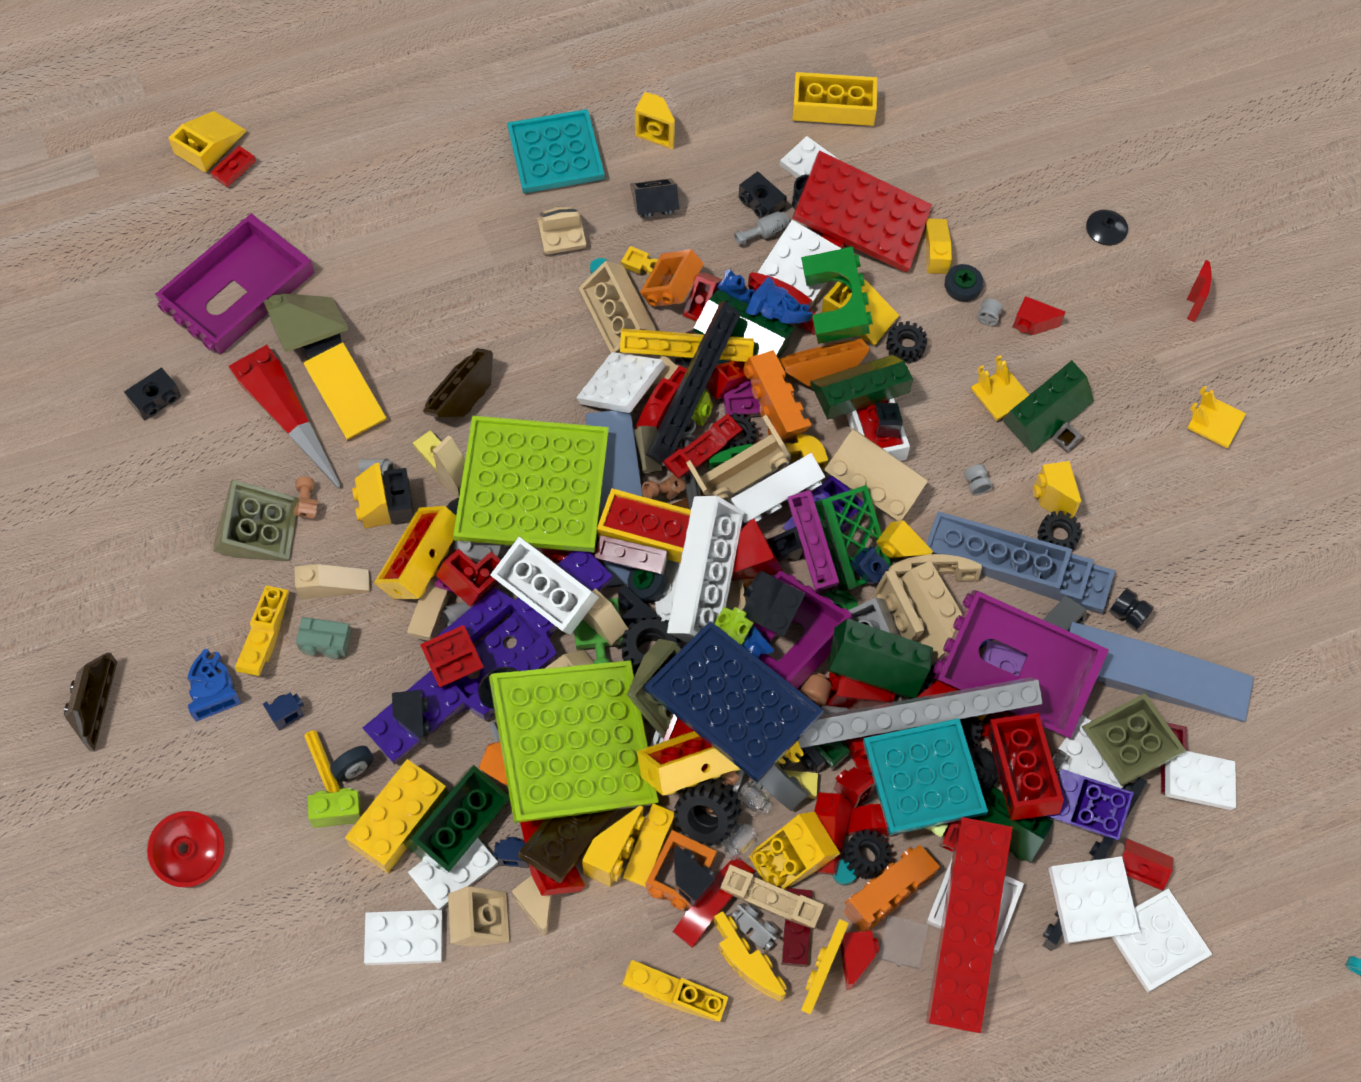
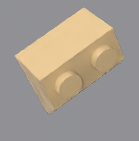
[448,886,509,946]

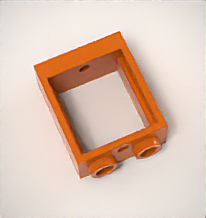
[640,249,704,307]
[645,830,717,911]

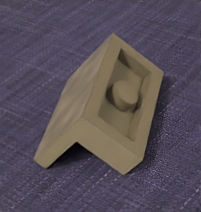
[633,426,662,475]

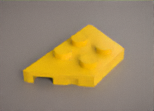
[801,919,849,1015]

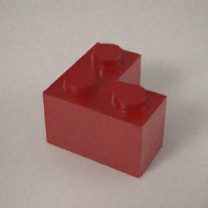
[436,549,501,607]

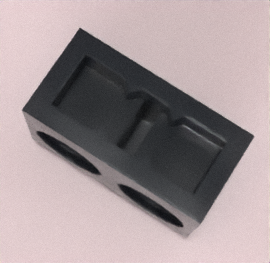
[383,468,414,524]

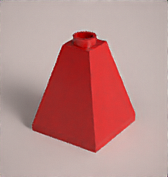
[731,519,783,581]
[826,672,895,710]

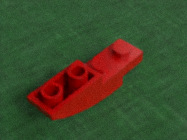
[748,272,816,336]
[635,365,687,431]

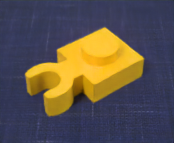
[621,246,658,275]

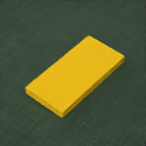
[303,343,387,440]

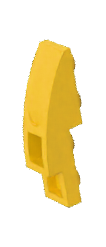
[235,585,289,676]
[713,911,787,1002]
[621,960,728,1022]

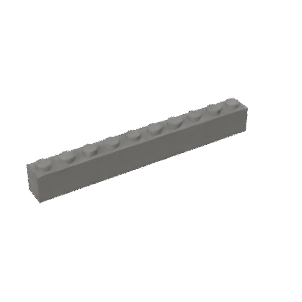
[798,677,1042,748]

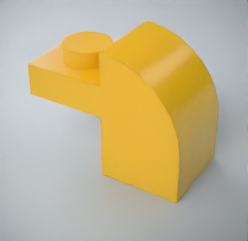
[784,434,829,472]

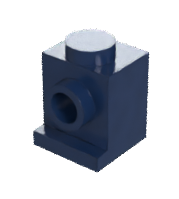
[850,547,890,584]
[263,692,304,731]
[494,837,529,868]

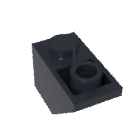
[392,690,431,744]
[674,845,715,908]

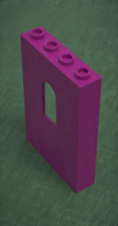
[155,213,315,355]
[742,571,853,689]
[933,590,1109,738]

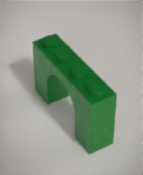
[801,246,873,344]

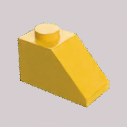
[876,520,933,558]

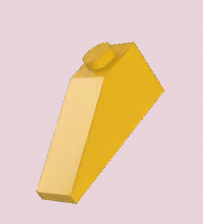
[925,218,952,274]
[623,804,675,888]

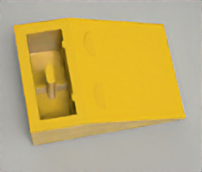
[168,111,246,173]
[821,279,899,346]
[582,806,645,887]
[748,811,840,890]

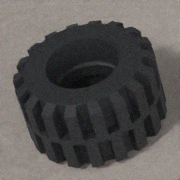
[621,616,681,674]
[674,778,742,846]

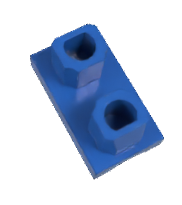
[717,269,755,304]

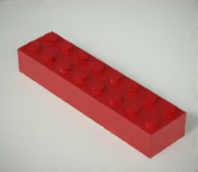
[926,817,1012,1034]

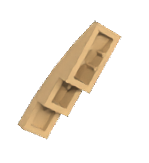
[407,560,451,641]

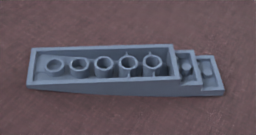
[585,410,648,588]
[926,511,1116,614]
[1069,622,1254,722]

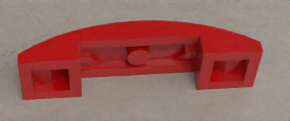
[663,413,743,479]
[673,855,755,948]

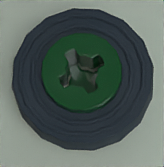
[944,264,983,301]
[627,568,668,601]

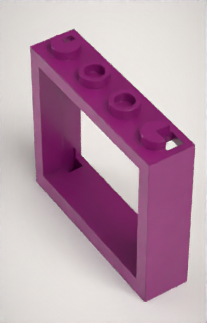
[787,490,839,593]

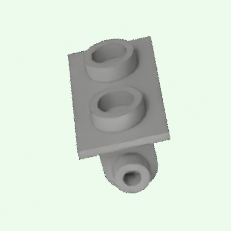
[731,903,781,951]

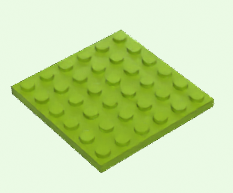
[453,416,609,552]
[489,660,659,823]

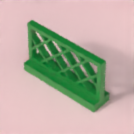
[814,485,891,590]

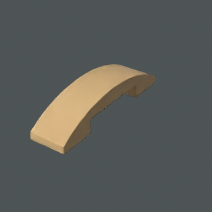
[888,554,982,581]
[720,865,824,929]

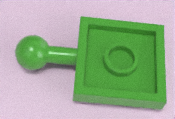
[574,598,623,664]

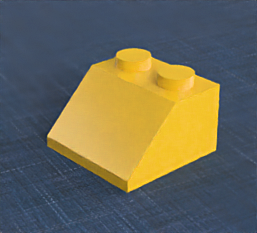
[635,92,675,150]
[1032,461,1081,519]
[352,463,392,529]

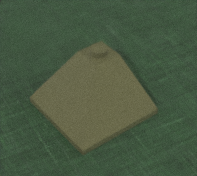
[264,293,348,353]
[213,479,299,561]
[627,639,681,740]
[1082,693,1186,786]

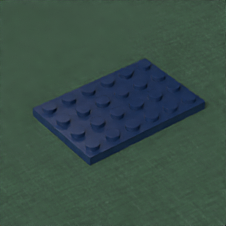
[644,621,823,783]

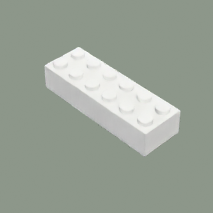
[667,496,744,643]

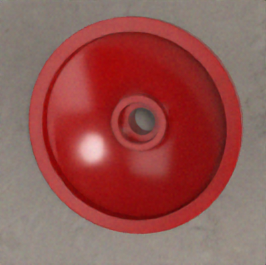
[147,811,224,887]

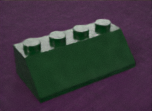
[693,289,794,359]
[810,355,913,420]
[1002,360,1094,453]
[828,619,933,699]
[404,765,510,873]
[957,786,1054,863]

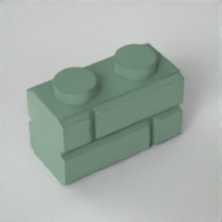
[296,617,352,659]

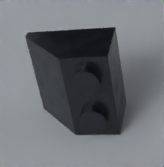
[630,178,679,217]
[742,571,806,637]

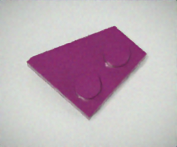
[723,381,761,417]

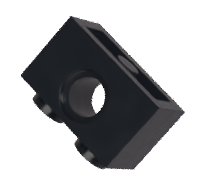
[738,171,787,218]
[124,367,181,421]

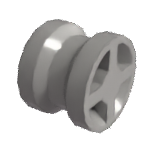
[977,299,1003,326]

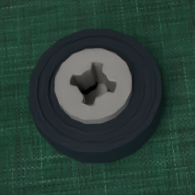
[330,745,374,782]

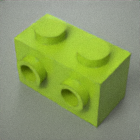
[308,788,362,828]

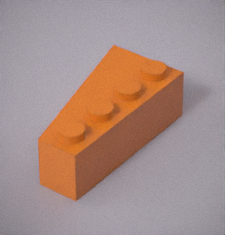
[744,350,812,443]
[844,845,940,932]

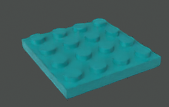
[507,109,605,194]
[863,718,988,836]

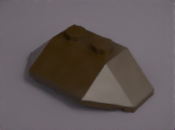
[423,348,493,418]
[64,653,117,752]

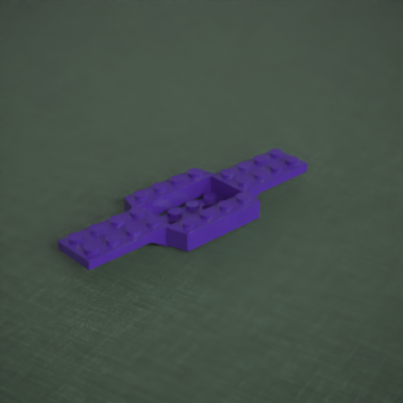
[362,551,613,765]

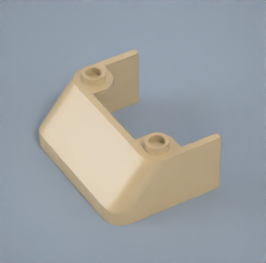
[686,415,791,502]

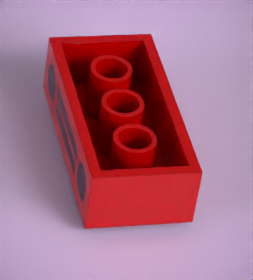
[988,713,1064,821]

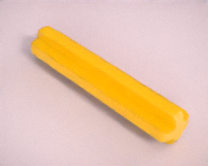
[304,730,340,793]

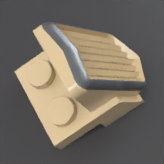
[537,207,586,255]

